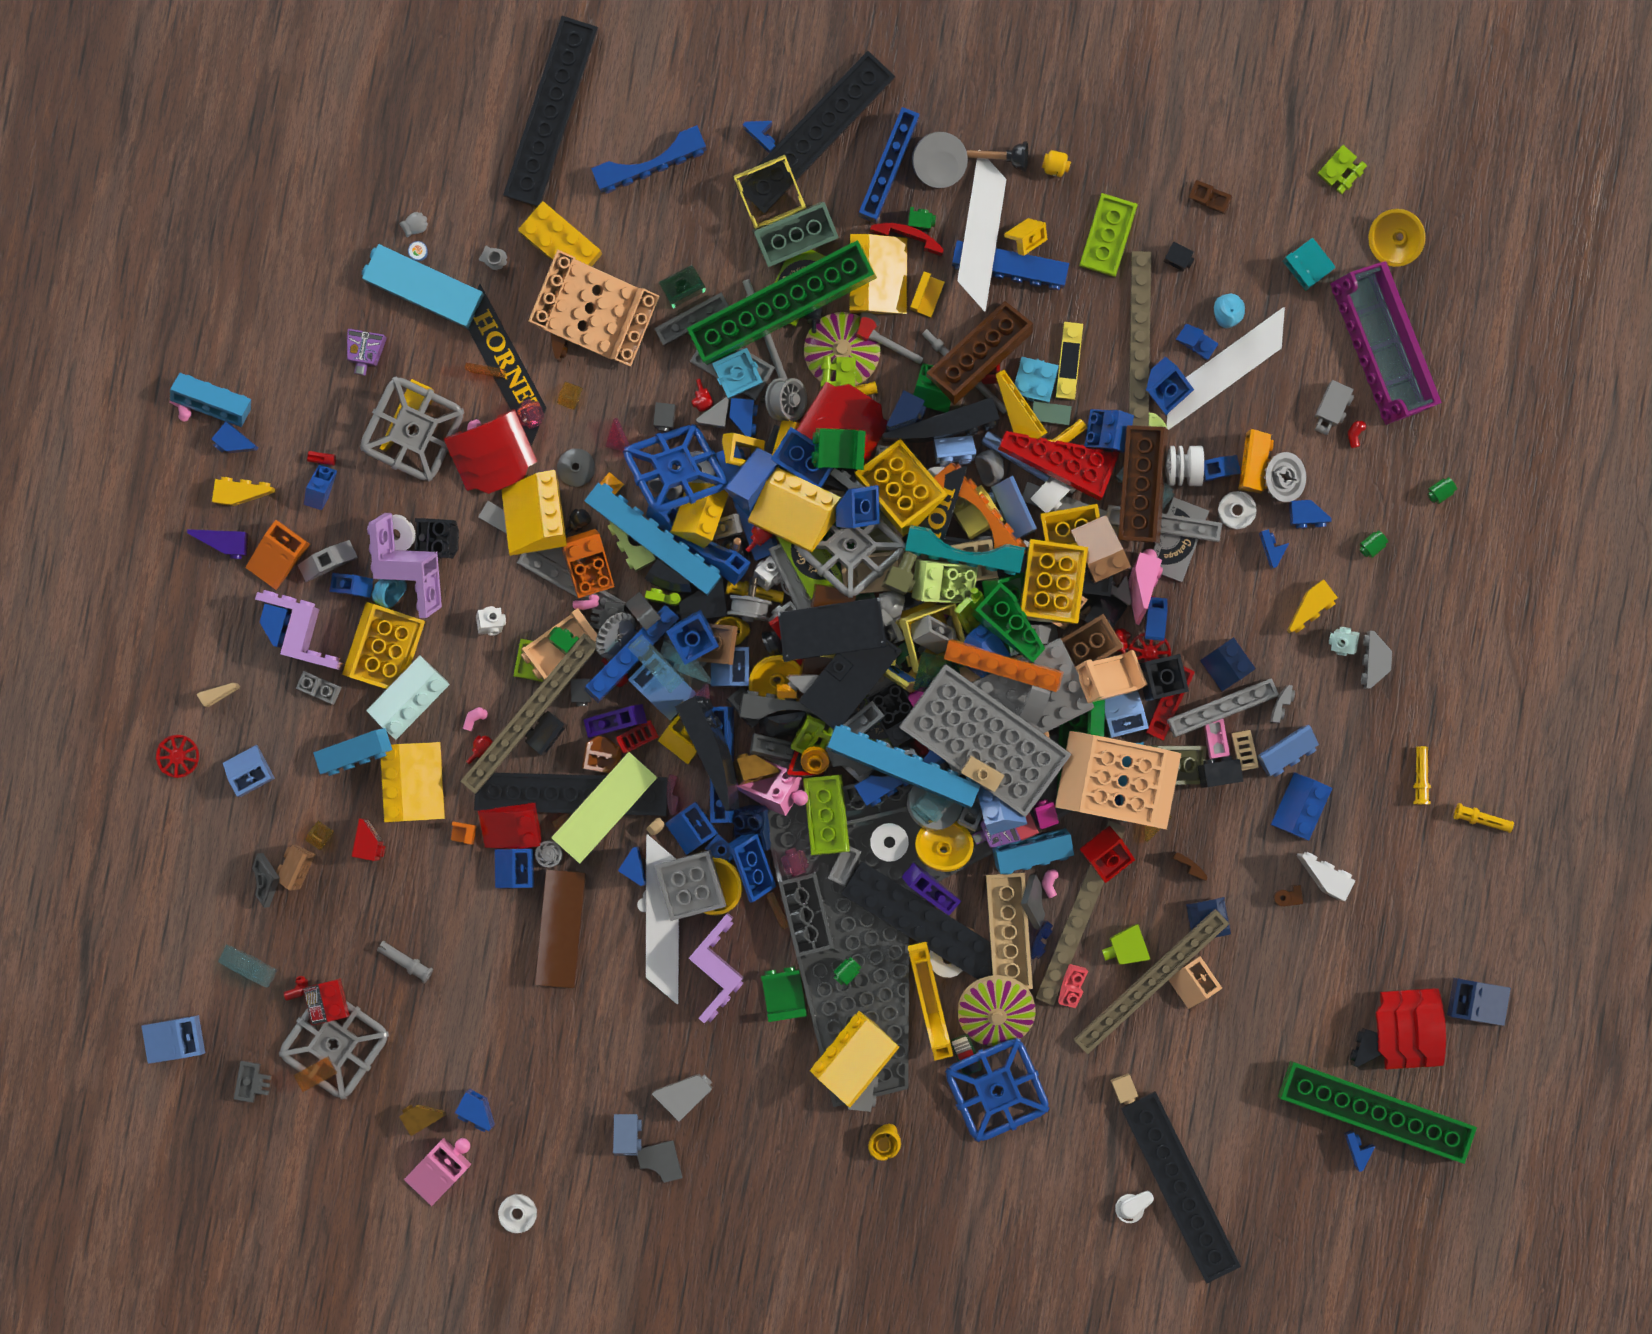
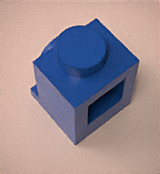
[705,834,733,862]

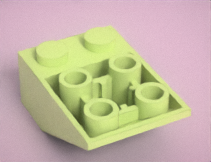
[912,559,978,603]

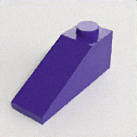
[187,529,248,559]
[583,704,647,738]
[902,863,961,916]

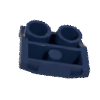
[733,805,771,851]
[1186,897,1231,938]

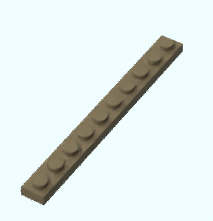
[1129,251,1151,426]
[460,634,596,794]
[1035,820,1126,1005]
[1074,909,1229,1054]

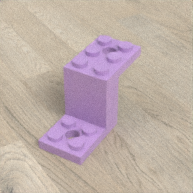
[367,513,442,618]
[255,590,344,671]
[689,913,743,1023]

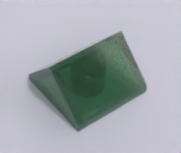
[659,265,706,309]
[913,652,960,692]

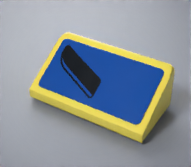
[883,665,919,693]

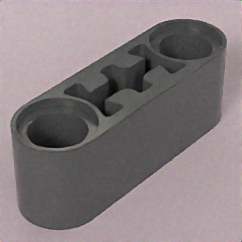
[625,592,661,631]

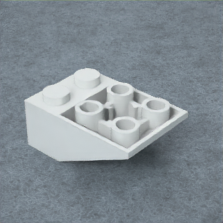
[1297,852,1355,901]

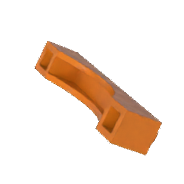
[934,463,1027,554]
[944,639,1064,692]

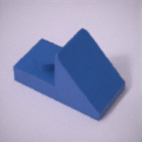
[742,121,775,153]
[1176,324,1218,360]
[1259,529,1289,569]
[1344,1131,1375,1172]

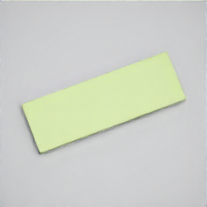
[551,752,658,863]

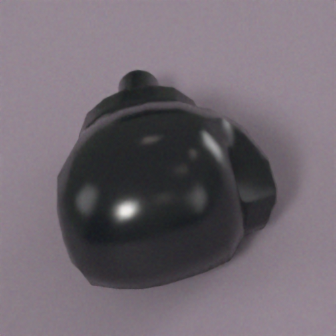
[802,307,822,333]
[565,509,591,535]

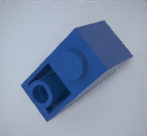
[730,398,758,437]
[1203,455,1241,482]
[304,465,337,510]
[1289,500,1331,529]
[1145,597,1167,641]

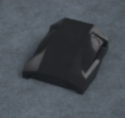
[414,518,459,559]
[1079,594,1127,628]

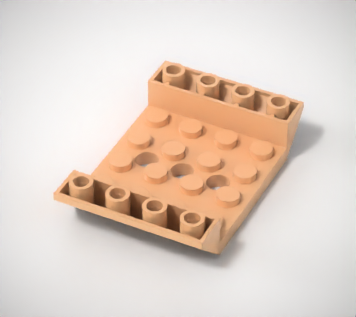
[528,250,659,367]
[1055,731,1181,830]

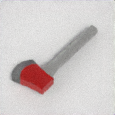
[855,312,923,364]

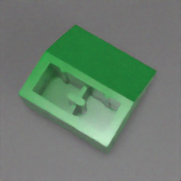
[913,363,951,413]

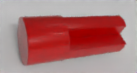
[307,451,336,466]

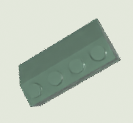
[752,201,839,267]

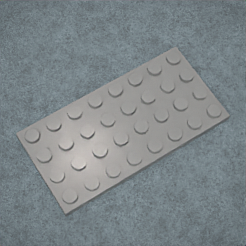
[948,638,1095,776]
[899,664,1072,817]

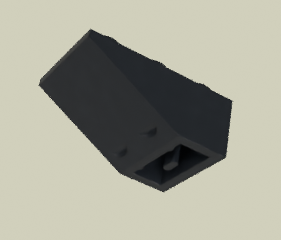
[866,682,913,748]

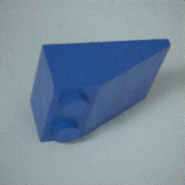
[770,427,833,488]

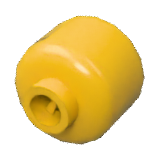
[1042,150,1071,177]

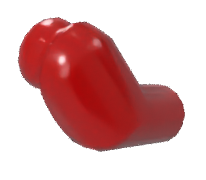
[1348,421,1366,449]
[284,976,308,1001]

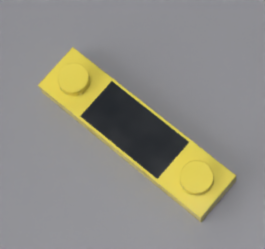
[1055,322,1083,400]

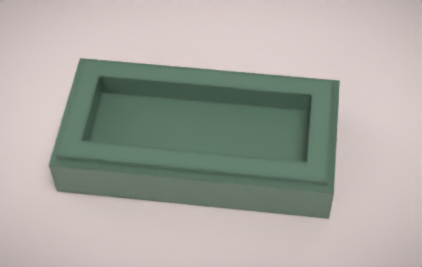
[1032,401,1072,426]

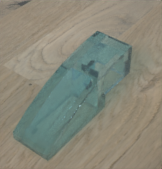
[628,635,684,693]
[659,641,712,684]
[218,944,278,988]

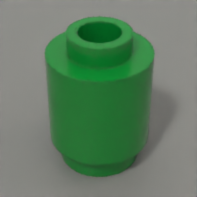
[1427,477,1457,504]
[1359,530,1389,558]
[833,957,862,985]

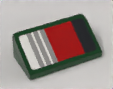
[950,1033,983,1075]

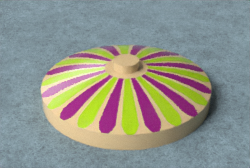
[804,312,880,386]
[958,975,1035,1046]

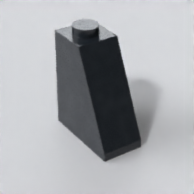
[676,578,727,620]

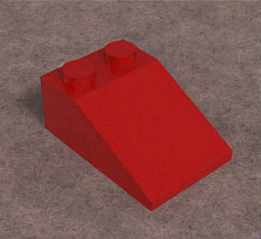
[478,803,542,849]

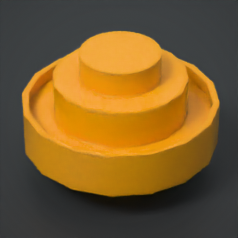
[801,746,829,774]

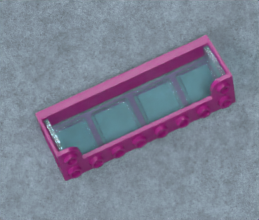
[1330,261,1442,425]

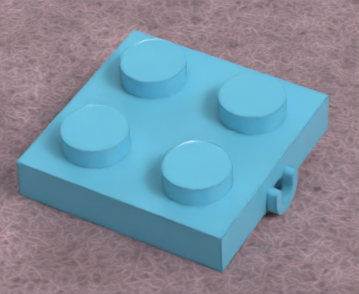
[712,348,763,399]
[1015,357,1059,403]

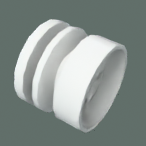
[1165,446,1204,486]

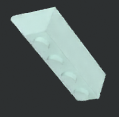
[366,655,450,740]

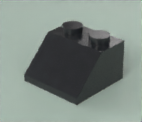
[1139,654,1189,701]
[525,711,568,756]

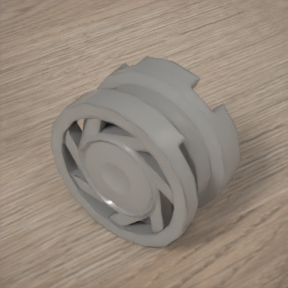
[535,840,563,868]

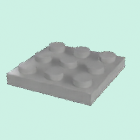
[655,850,727,921]

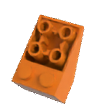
[245,520,310,590]
[561,529,615,598]

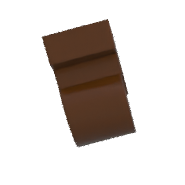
[1273,884,1303,906]

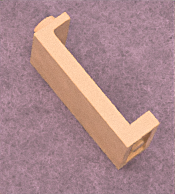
[521,608,597,681]
[1075,650,1147,703]

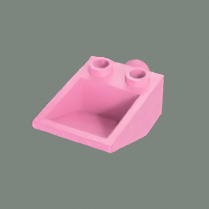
[1128,549,1163,625]
[736,758,808,816]
[404,1138,471,1206]

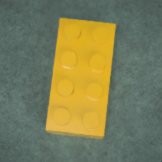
[518,201,602,267]

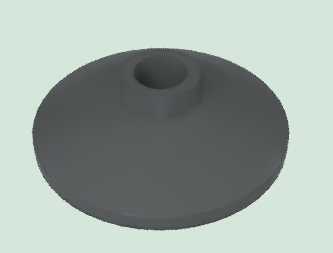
[557,448,595,487]

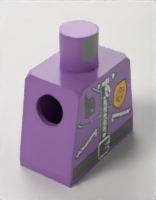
[347,329,386,376]
[972,819,1021,848]

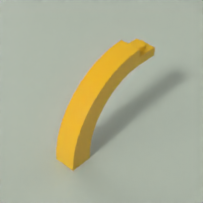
[908,942,953,1061]

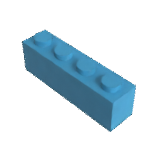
[170,373,251,427]
[313,728,392,776]
[992,828,1074,875]

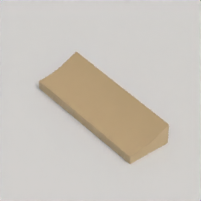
[986,873,1033,989]

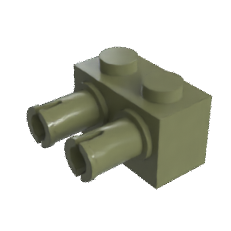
[882,551,917,595]

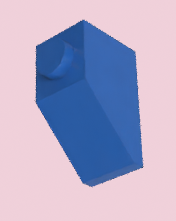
[212,422,259,453]
[329,573,373,598]

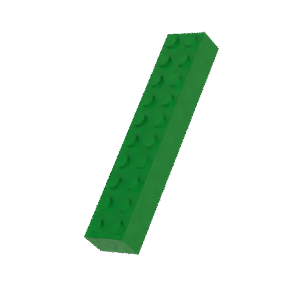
[687,240,877,365]
[1278,1060,1477,1164]

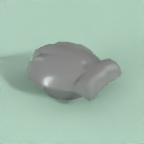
[399,212,428,238]
[479,246,507,270]

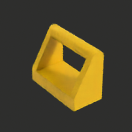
[722,433,765,467]

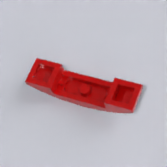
[870,223,944,256]
[1146,666,1195,741]

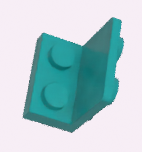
[1282,238,1335,291]

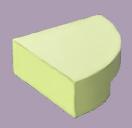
[1148,413,1167,428]

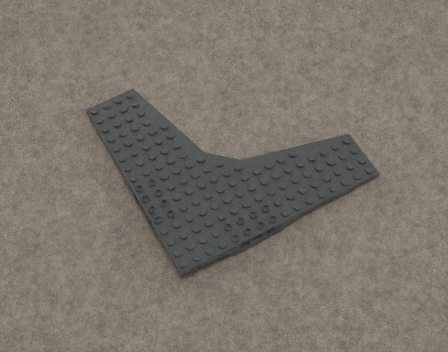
[767,734,1072,1107]

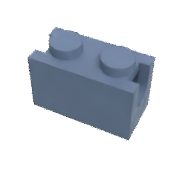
[613,1114,642,1156]

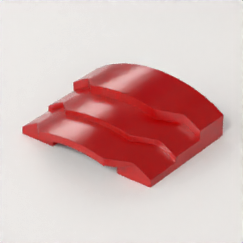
[795,381,888,465]
[444,409,537,494]
[1375,988,1446,1070]

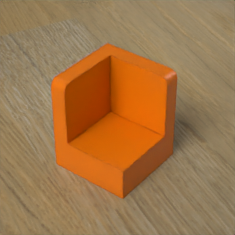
[451,821,477,845]

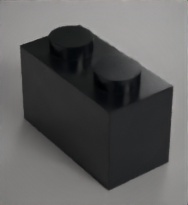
[1197,756,1244,788]

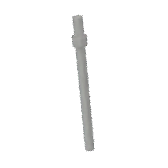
[743,279,787,380]
[922,329,1007,414]

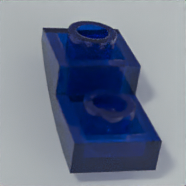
[1030,920,1053,960]

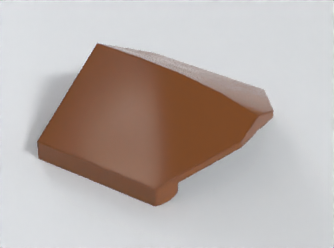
[582,736,622,773]

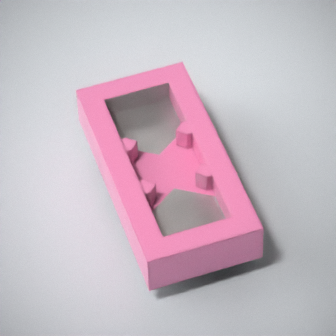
[1204,719,1230,759]

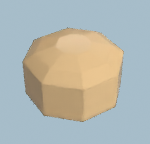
[646,818,665,835]

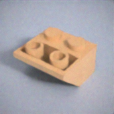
[1169,955,1222,1009]

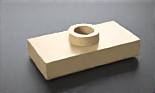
[961,755,1005,792]

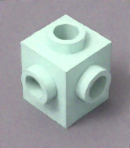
[1329,627,1360,656]

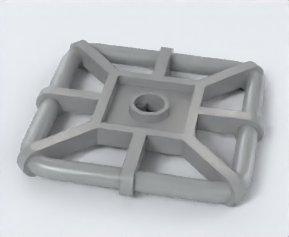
[360,376,464,482]
[795,517,906,598]
[279,1001,389,1099]

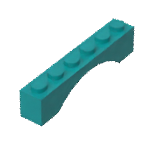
[905,525,1025,575]

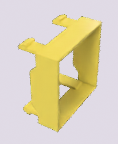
[734,155,806,229]
[896,603,965,674]

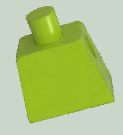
[1102,924,1150,965]

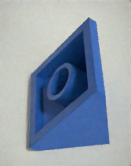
[618,847,646,886]

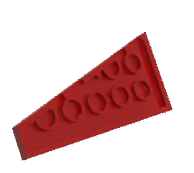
[998,431,1120,501]

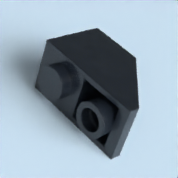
[1350,1028,1381,1067]

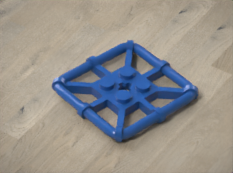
[623,424,728,513]
[945,1038,1050,1142]

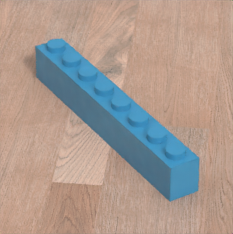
[584,483,722,596]
[826,724,980,809]

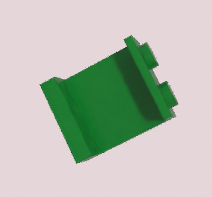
[811,428,866,470]
[761,966,807,1022]

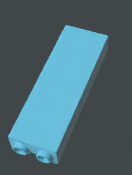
[362,244,484,329]

